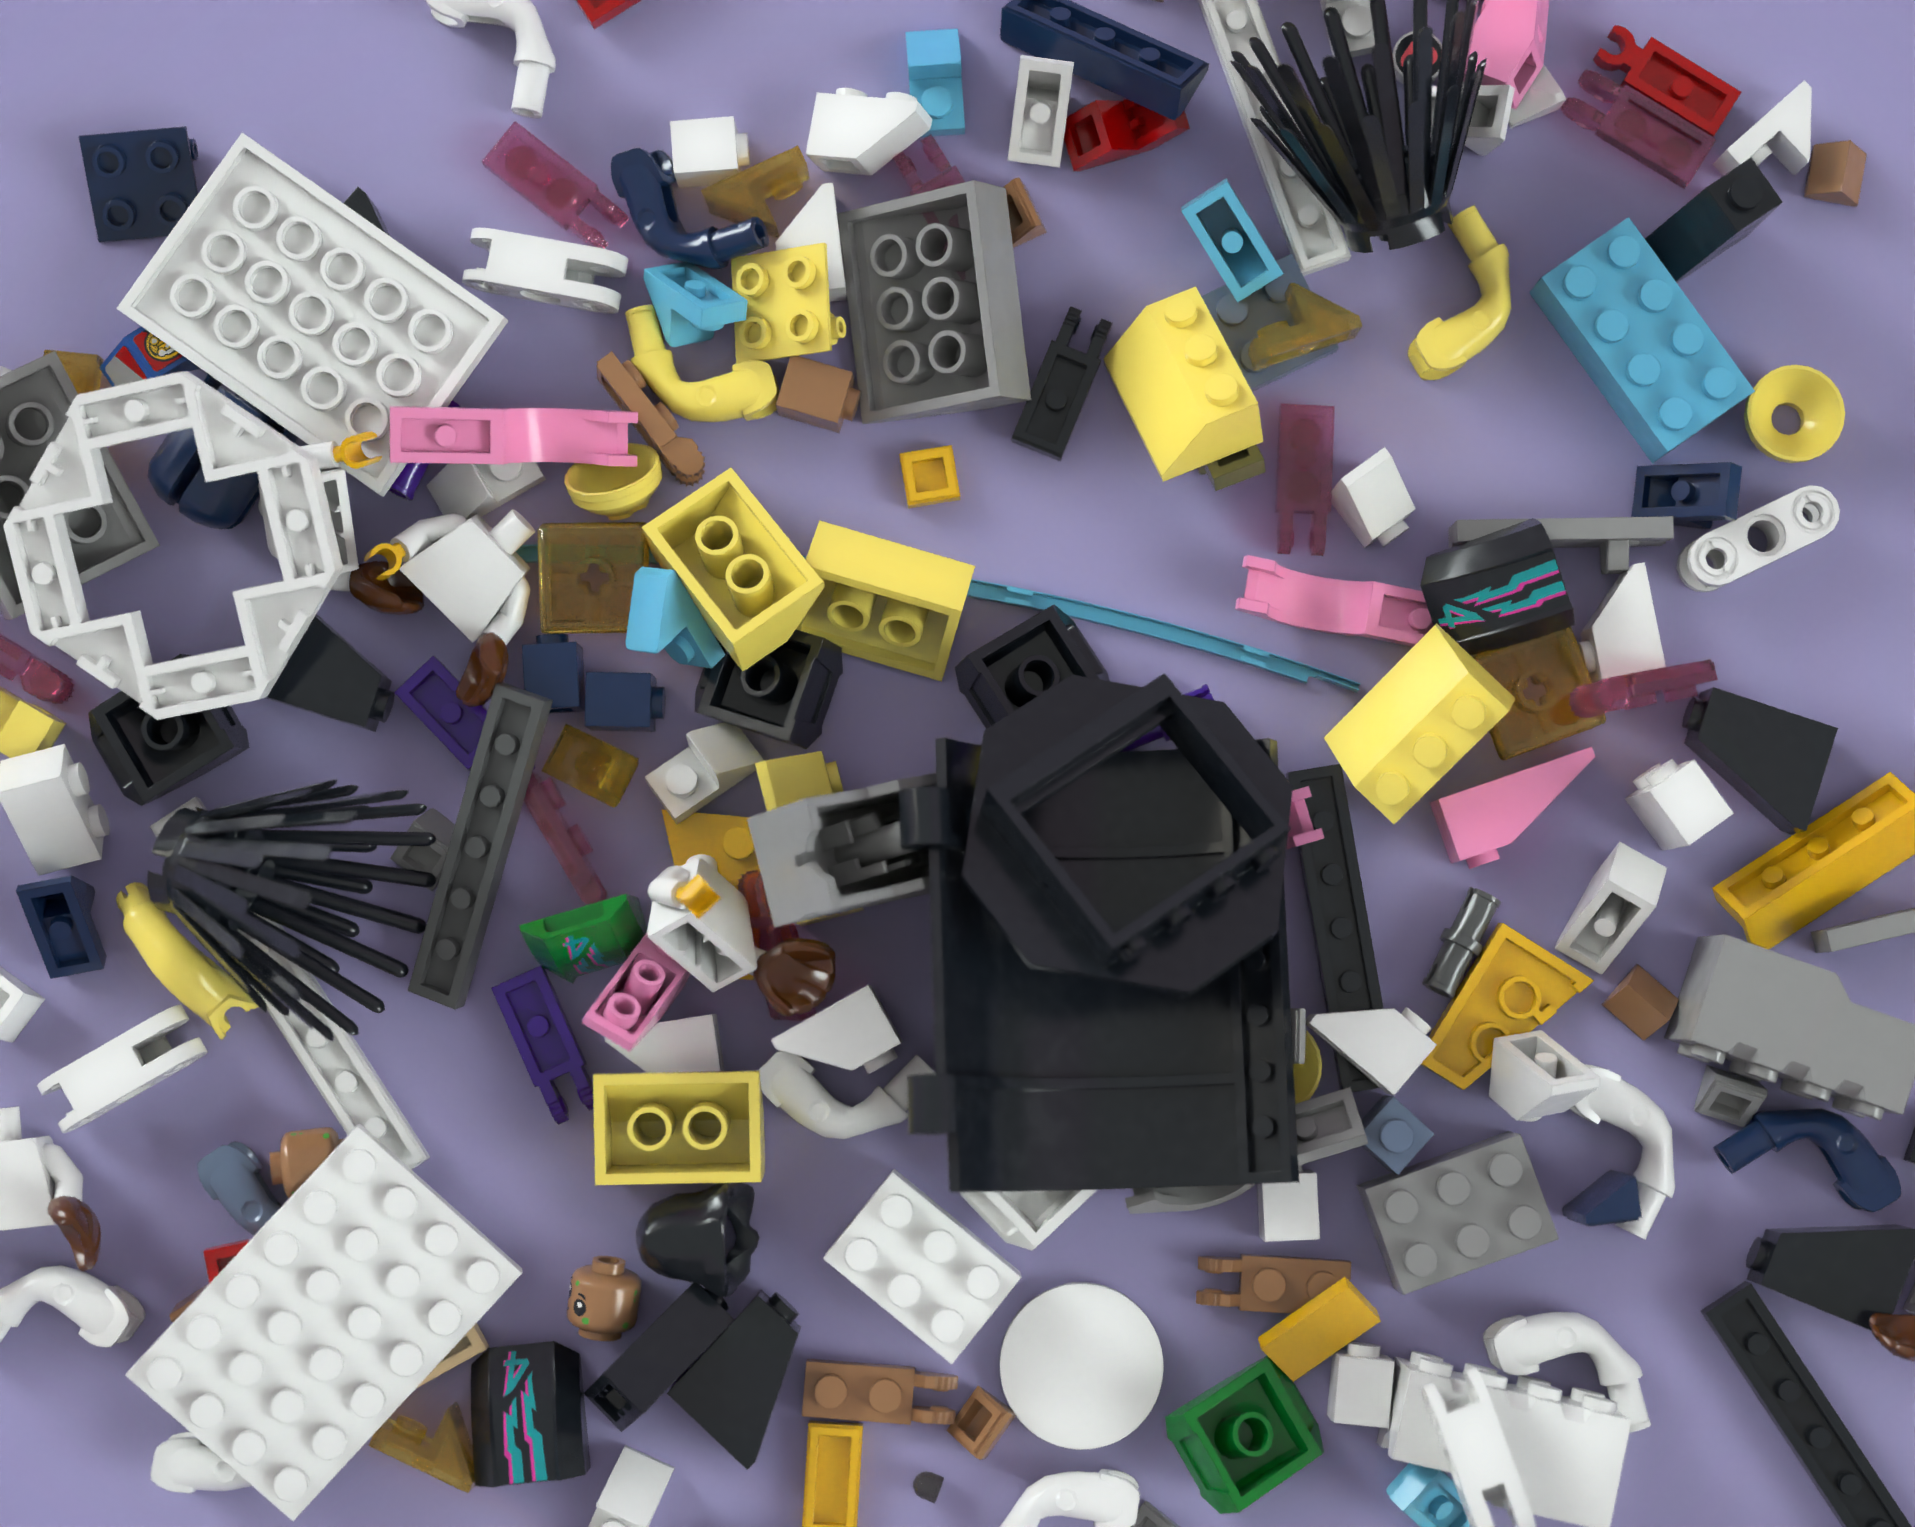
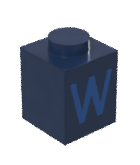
[522,633,585,714]
[585,672,666,732]

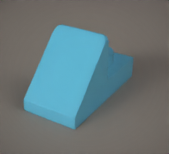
[906,28,965,137]
[643,262,748,347]
[626,566,726,668]
[1386,1463,1470,1527]

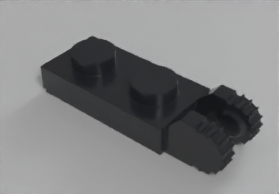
[1011,306,1113,461]

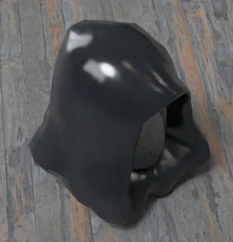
[636,1183,760,1297]

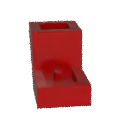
[1064,99,1190,171]

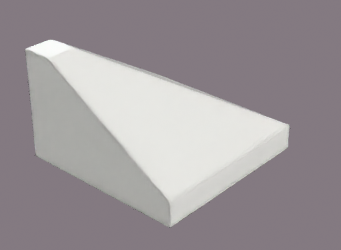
[1508,65,1566,128]

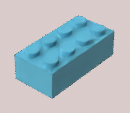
[1529,217,1755,464]

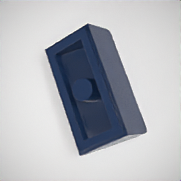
[1562,1170,1642,1227]

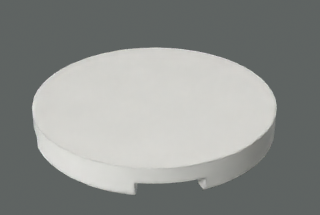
[1000,1282,1164,1450]

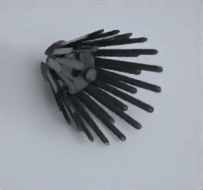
[1230,0,1487,253]
[147,779,436,1041]

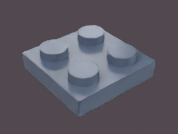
[1201,253,1339,392]

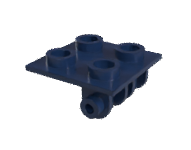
[79,126,198,242]

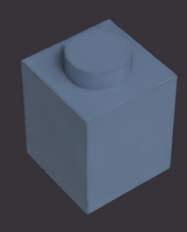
[1361,1094,1434,1175]

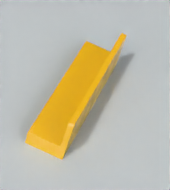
[1712,772,1915,949]

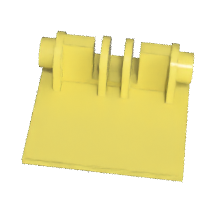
[731,243,846,364]

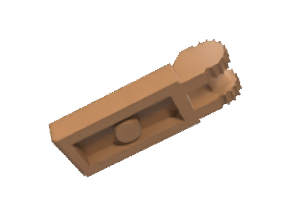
[596,351,705,487]
[1196,1254,1351,1314]
[802,1359,958,1425]

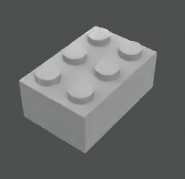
[1356,1131,1559,1295]

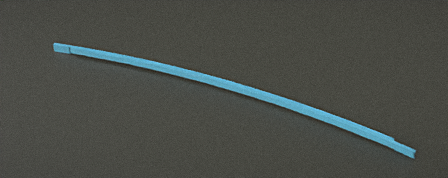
[516,544,1361,692]

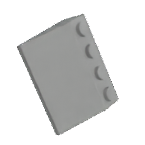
[837,180,1031,424]
[0,351,160,620]

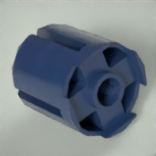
[147,374,299,529]

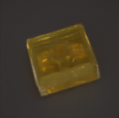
[537,522,650,634]
[1472,627,1606,760]

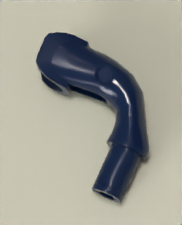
[611,148,769,270]
[1713,1108,1901,1212]

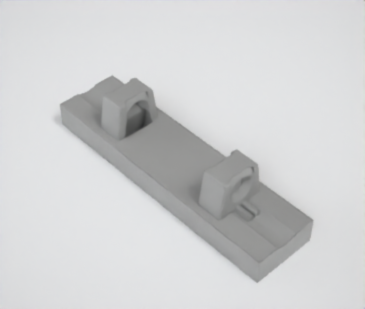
[1448,516,1674,574]

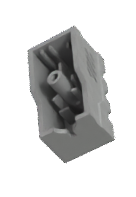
[747,773,937,928]
[1664,934,1915,1120]

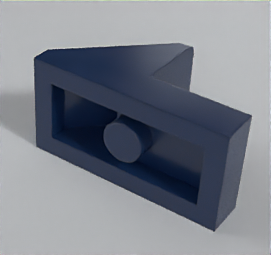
[1631,462,1742,529]
[16,875,107,979]

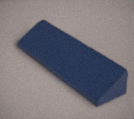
[1000,0,1209,120]

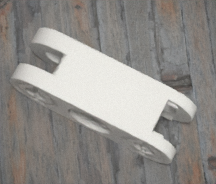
[462,228,629,314]
[1677,485,1840,593]
[37,1004,208,1133]
[1421,1367,1536,1527]

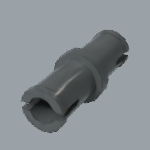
[1422,887,1501,999]

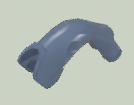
[197,1141,282,1236]

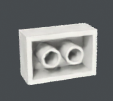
[823,1169,1022,1364]

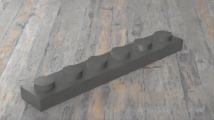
[407,682,553,1010]

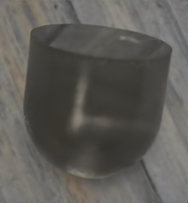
[913,1471,944,1503]

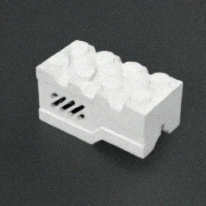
[1377,1351,1632,1527]

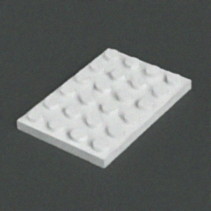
[116,133,508,497]
[125,1123,523,1521]

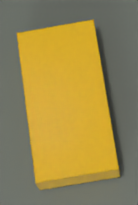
[1258,1277,1381,1382]
[802,1420,863,1527]

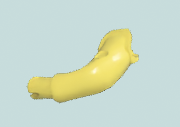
[1407,206,1511,380]
[625,305,780,422]
[116,882,259,1040]

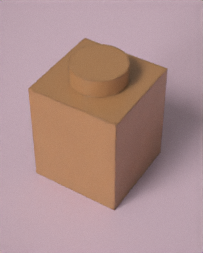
[776,356,861,433]

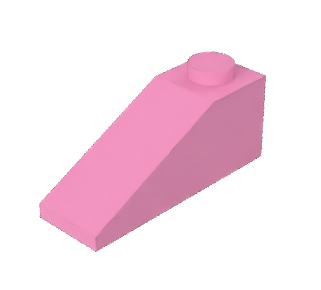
[1430,747,1595,869]

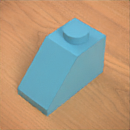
[1181,178,1283,303]

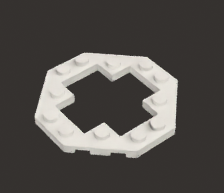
[3,371,343,720]

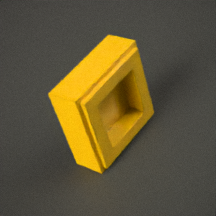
[899,445,961,509]

